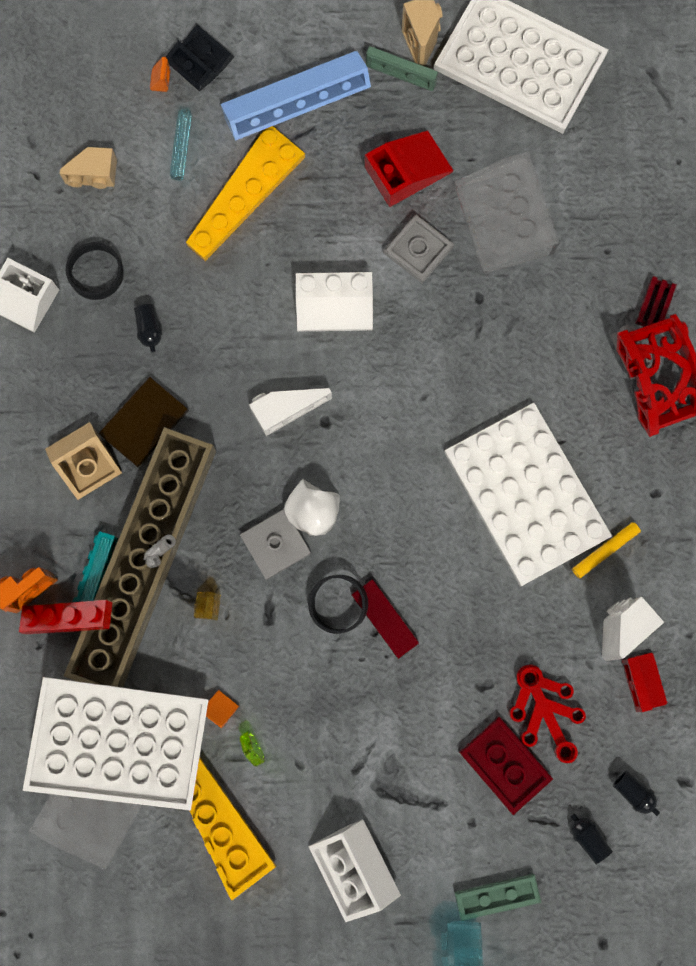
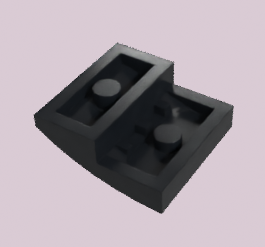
[166,24,234,91]

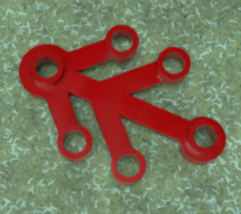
[509,665,586,763]

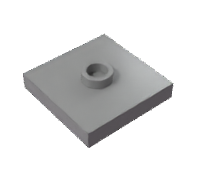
[384,214,454,284]
[240,509,311,580]

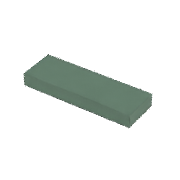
[366,46,438,91]
[454,873,541,921]

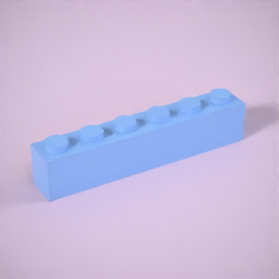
[221,51,371,141]

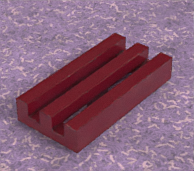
[635,276,677,327]

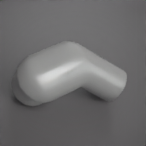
[144,535,176,568]

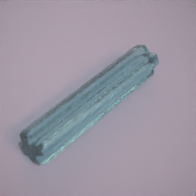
[170,109,192,181]

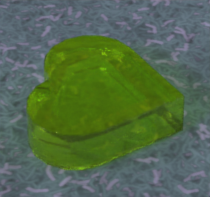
[239,731,265,767]

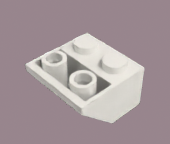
[0,258,59,333]

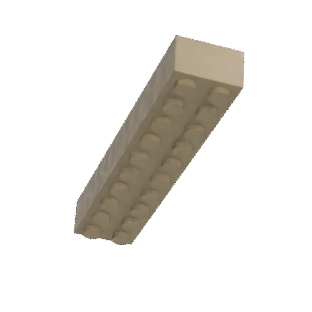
[64,427,216,687]

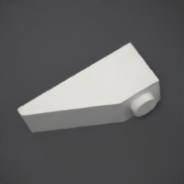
[249,388,332,436]

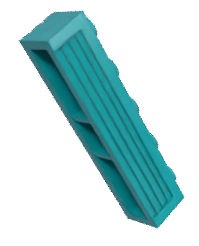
[72,531,118,602]

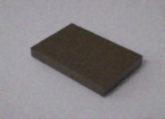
[98,377,189,468]

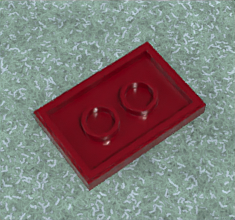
[459,717,553,815]

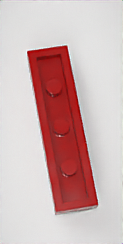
[19,600,113,634]

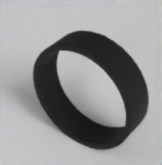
[66,242,124,300]
[308,574,368,634]

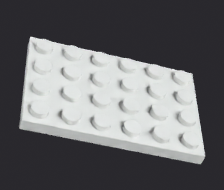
[434,0,608,134]
[444,403,612,587]
[23,677,208,810]

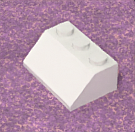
[296,272,373,332]
[602,597,664,661]
[309,819,401,922]

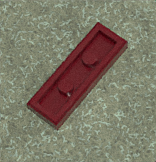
[351,579,419,659]

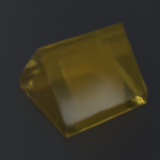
[194,592,221,621]

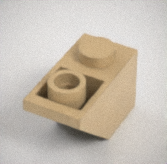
[60,147,117,189]

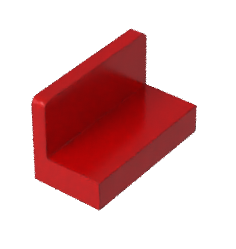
[622,653,667,712]

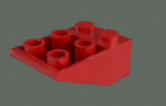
[365,130,453,207]

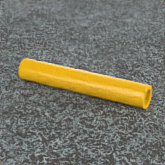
[572,522,641,579]

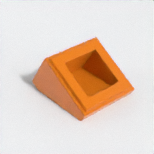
[150,57,171,92]
[206,690,239,728]

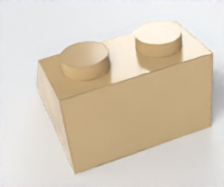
[402,0,442,66]
[45,422,122,500]

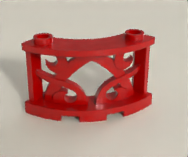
[617,314,696,437]

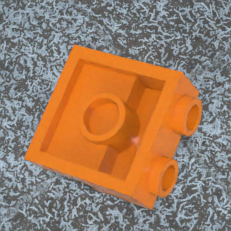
[0,567,58,613]

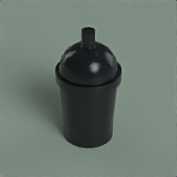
[134,304,162,353]
[613,771,660,816]
[571,813,613,864]

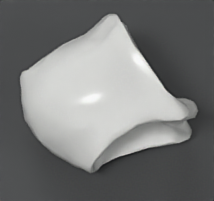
[284,479,340,536]

